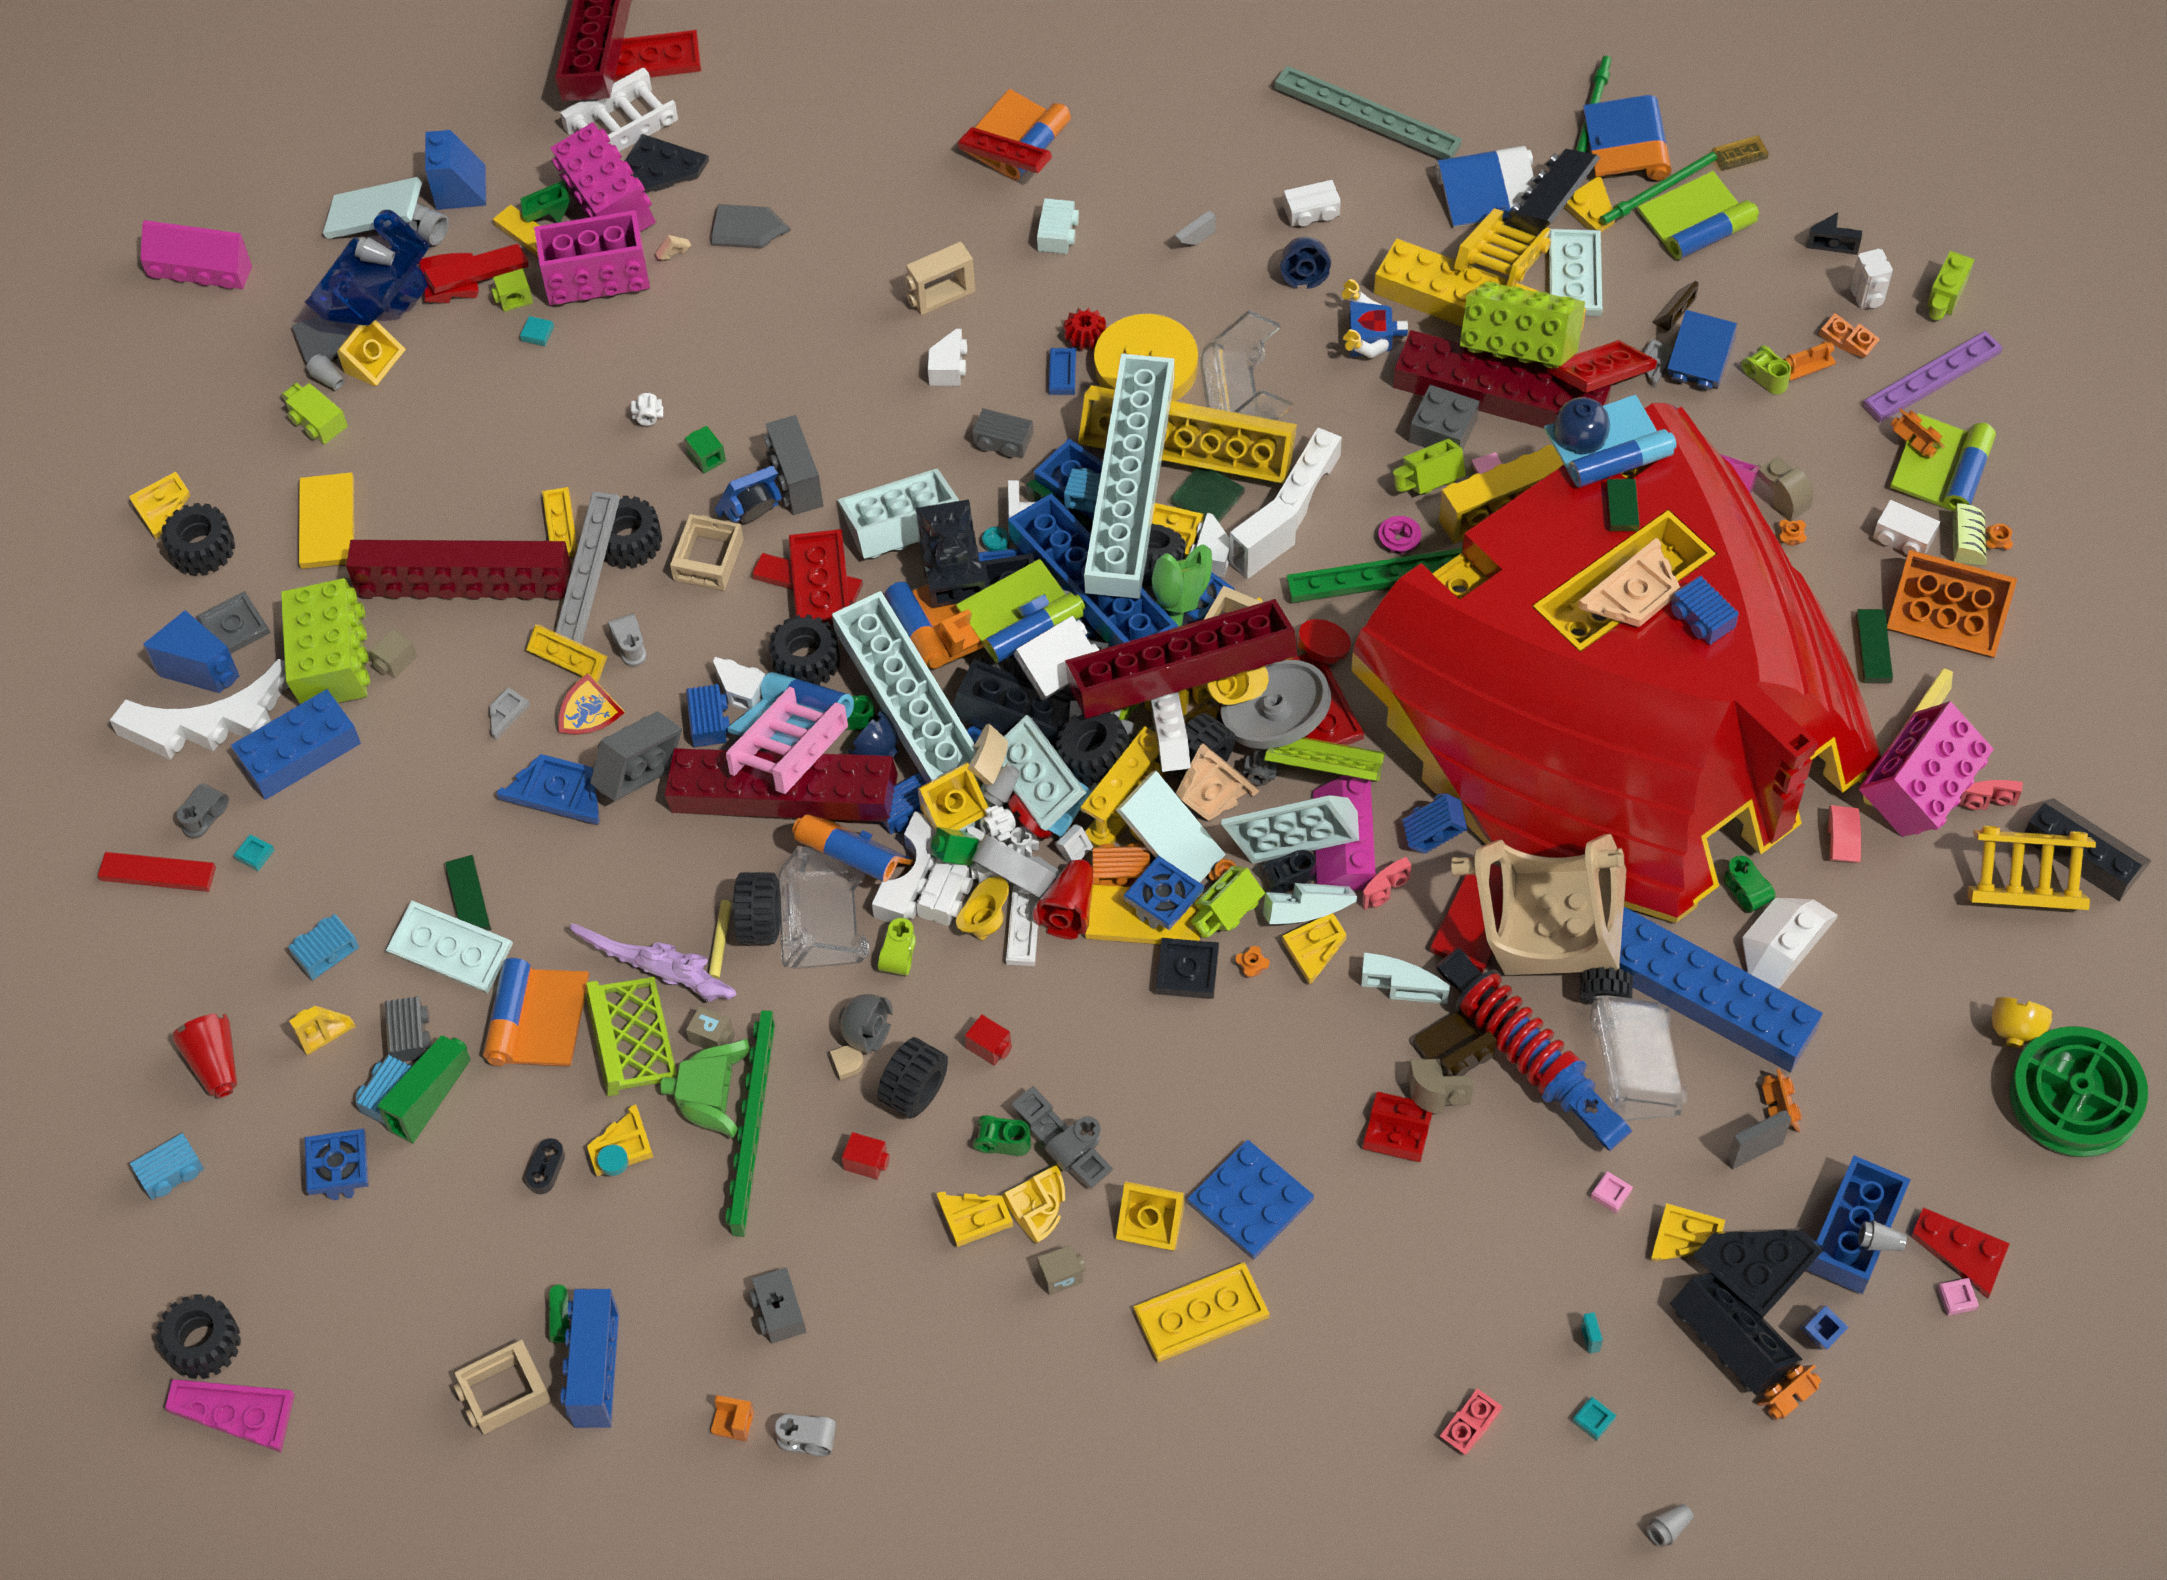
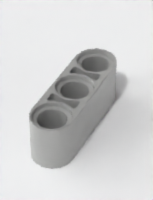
[971,835,1056,898]

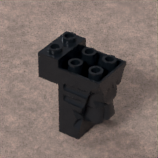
[915,499,985,608]

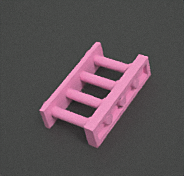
[726,687,848,794]

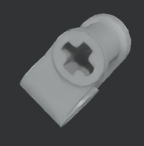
[608,613,647,667]
[775,1414,837,1456]

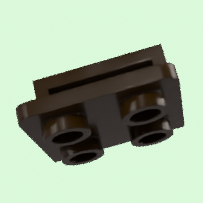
[1414,1011,1496,1076]

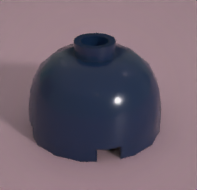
[1280,236,1331,289]
[1553,397,1610,455]
[846,711,899,758]

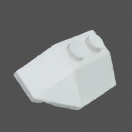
[1742,898,1838,989]

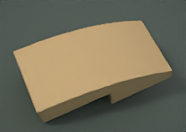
[968,724,1008,785]

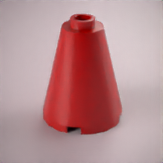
[1033,859,1094,940]
[172,1013,237,1098]

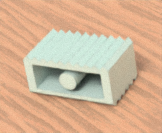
[1037,198,1079,254]

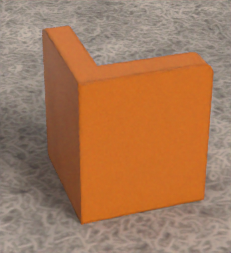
[938,609,980,657]
[711,1395,754,1442]

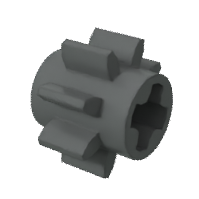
[1243,751,1278,785]

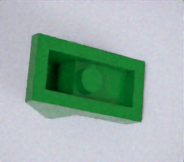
[520,180,570,223]

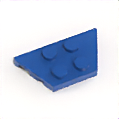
[497,754,600,825]

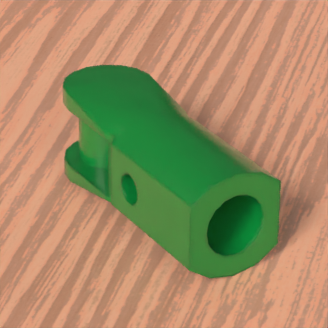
[549,1284,569,1343]

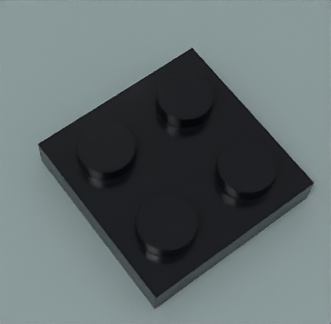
[1156,938,1219,999]

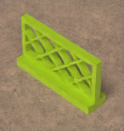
[1265,737,1385,781]
[586,977,677,1097]

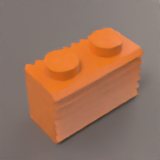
[1093,843,1150,888]

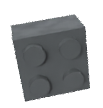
[1409,385,1479,451]

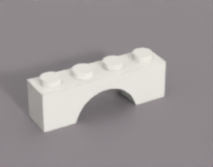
[1275,428,1342,530]
[1151,692,1191,772]
[872,812,937,923]

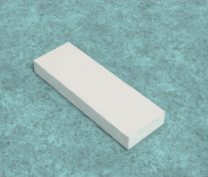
[1006,885,1040,966]

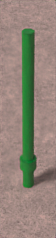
[1576,56,1612,152]
[1600,152,1717,225]

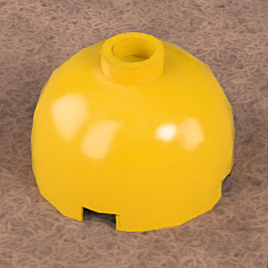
[1991,997,2053,1049]

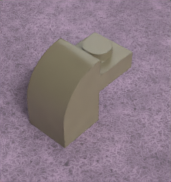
[1757,456,1813,521]
[1407,1059,1474,1114]

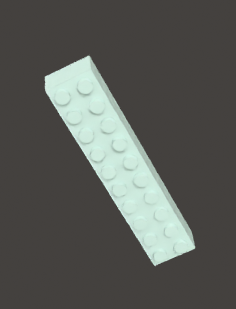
[1084,354,1175,599]

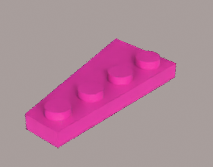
[165,1379,295,1453]

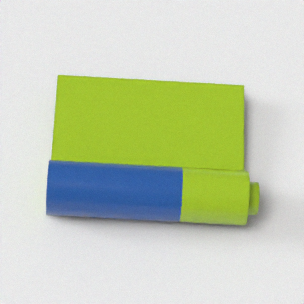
[1637,171,1759,260]
[1890,413,1996,512]
[956,559,1085,663]

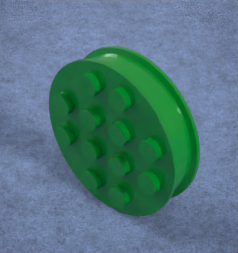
[2009,1026,2149,1157]

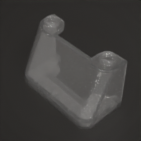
[778,846,870,969]
[1590,995,1687,1121]

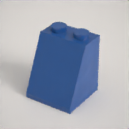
[425,130,486,210]
[1667,310,1737,390]
[143,610,240,693]

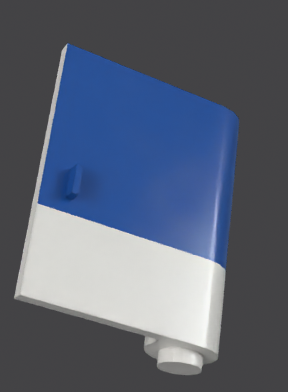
[1435,146,1535,228]

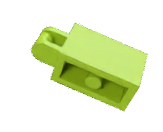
[1927,251,1975,320]
[281,382,348,445]
[1393,438,1466,494]
[1191,866,1265,938]

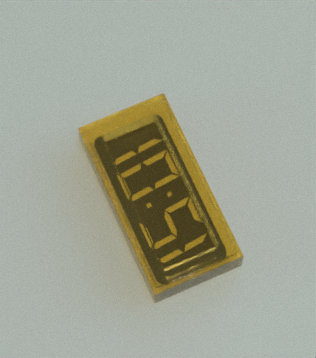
[1712,135,1769,172]

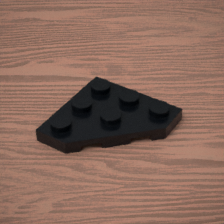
[625,134,709,193]
[1693,1228,1824,1318]

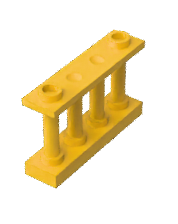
[1454,208,1551,287]
[1081,726,1168,847]
[1967,826,2096,910]

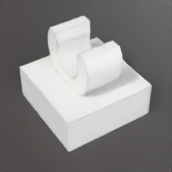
[1054,825,1093,863]

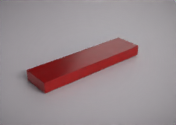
[957,127,1052,174]
[424,243,529,294]
[752,553,863,605]
[98,852,216,892]

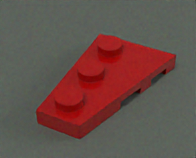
[1911,1207,2010,1299]

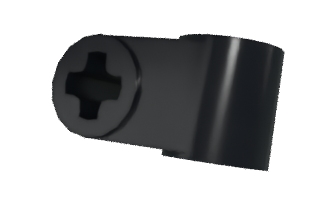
[1259,849,1316,893]

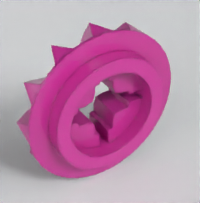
[1379,516,1422,555]

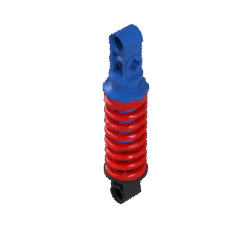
[1435,947,1632,1151]

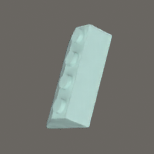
[838,468,959,559]
[1221,795,1359,863]

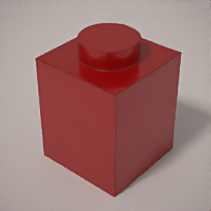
[965,1014,1012,1066]
[842,1132,890,1180]

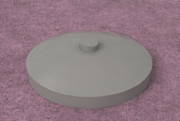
[1221,660,1331,749]

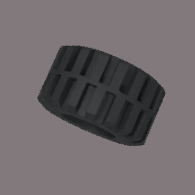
[604,496,662,569]
[161,503,235,576]
[1142,523,1186,587]
[769,615,840,686]
[1057,711,1132,786]
[1169,713,1236,781]
[733,872,781,944]
[877,1037,948,1119]
[156,1294,241,1379]

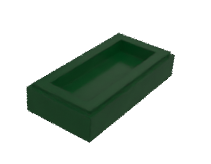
[1606,479,1640,531]

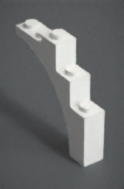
[110,659,289,760]

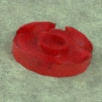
[1296,619,1351,664]
[1008,793,1054,839]

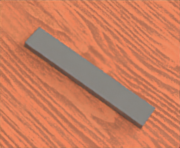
[556,491,620,644]

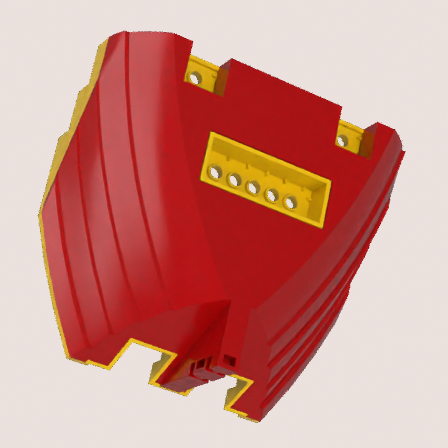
[1352,403,1881,923]

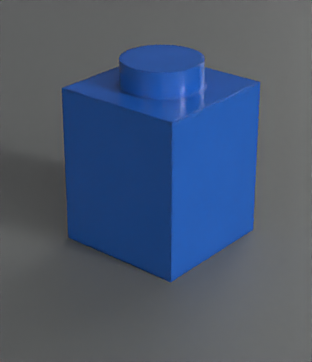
[1798,1305,1849,1350]

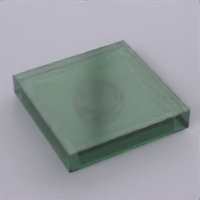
[1171,467,1245,523]

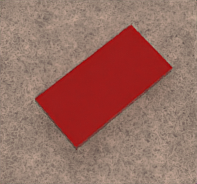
[614,30,701,82]
[1547,340,1657,393]
[789,529,850,625]
[1288,653,1364,745]
[1430,864,1503,973]

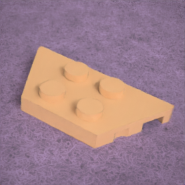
[1578,538,1680,627]
[1176,744,1259,821]

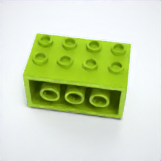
[1460,282,1586,368]
[281,578,370,704]

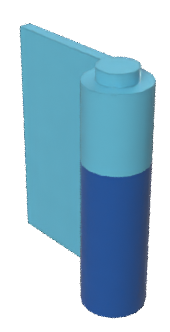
[1544,395,1676,488]
[728,672,854,746]

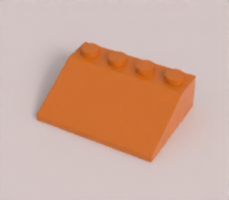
[1887,550,2018,658]

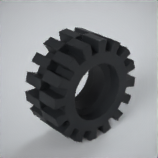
[1579,967,1633,1008]

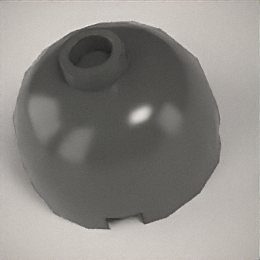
[839,994,893,1054]

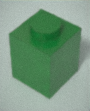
[684,425,726,474]
[930,827,979,866]

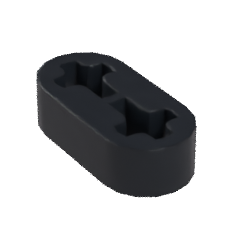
[526,1138,565,1195]

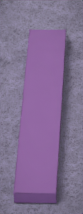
[1863,331,2003,423]

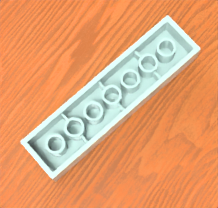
[832,591,979,784]

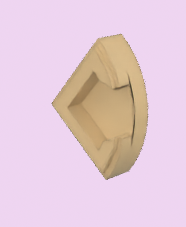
[656,235,691,260]

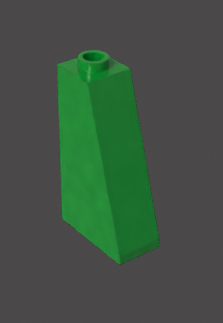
[377,1035,471,1144]

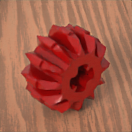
[1063,307,1107,351]

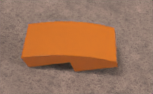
[1818,313,1880,358]

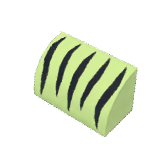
[1952,504,1986,565]

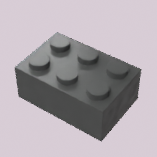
[763,415,824,515]
[591,711,682,801]

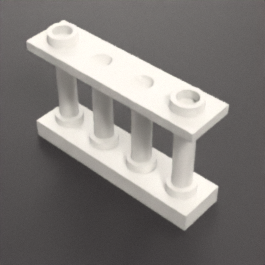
[560,67,678,152]

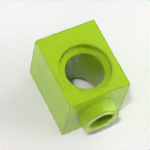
[491,269,533,312]

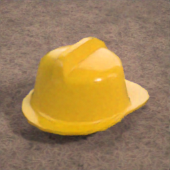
[1206,666,1269,705]
[956,876,1009,940]

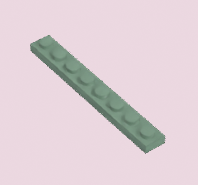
[1275,66,1462,159]

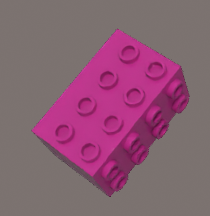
[550,122,656,232]
[534,210,650,305]
[1859,701,1994,837]

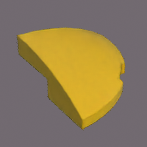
[1001,1165,1065,1244]

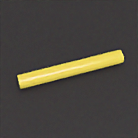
[709,900,732,979]

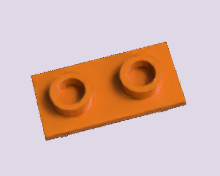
[1783,341,1836,381]
[1890,408,1945,458]
[1761,1068,1802,1132]
[1757,1364,1821,1420]

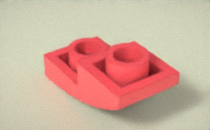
[1958,780,2023,810]
[1828,805,1861,863]
[1362,857,1411,910]
[1440,1388,1503,1455]

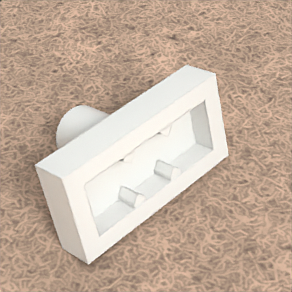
[1007,480,1036,539]

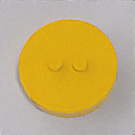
[1094,314,1198,401]

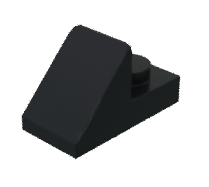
[1806,213,1862,255]

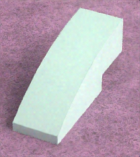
[1262,883,1357,924]
[1361,953,1450,1004]

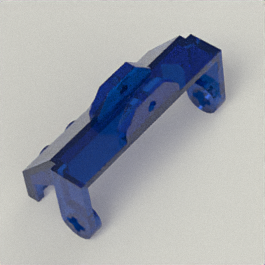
[305,209,431,326]

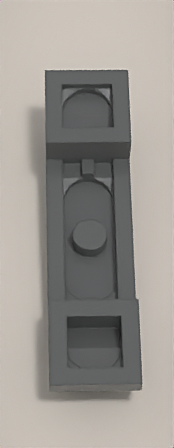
[1011,1086,1113,1189]

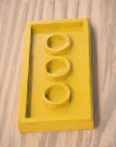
[299,472,354,569]
[1086,884,1204,945]
[1133,1262,1269,1363]

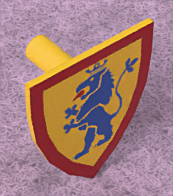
[559,673,625,734]

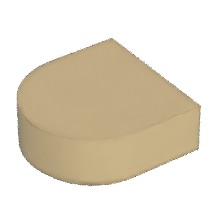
[830,1046,864,1080]

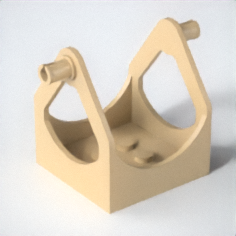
[1451,834,1626,975]

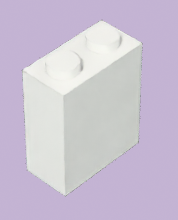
[1229,497,1297,579]
[1014,616,1099,701]

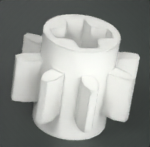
[631,393,663,426]
[980,805,1016,842]
[1004,825,1039,858]

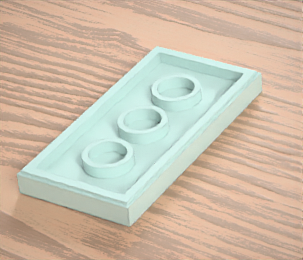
[323,177,422,239]
[1549,229,1602,316]
[1001,715,1087,831]
[1116,771,1226,883]
[386,900,513,994]

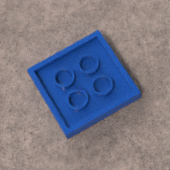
[1187,1139,1314,1260]

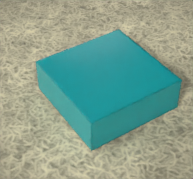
[520,316,554,346]
[234,834,275,871]
[1580,1312,1603,1354]
[1572,1397,1617,1441]

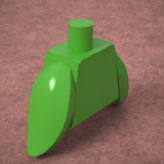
[1152,544,1212,626]
[661,1039,750,1138]

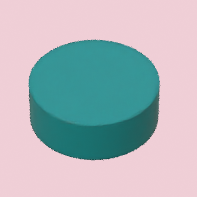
[982,527,1009,551]
[597,1145,629,1176]

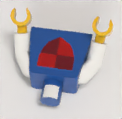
[1341,279,1408,358]

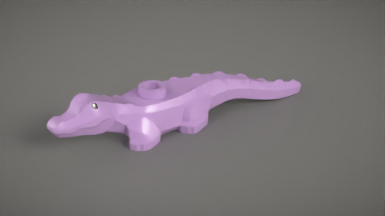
[570,923,736,1002]

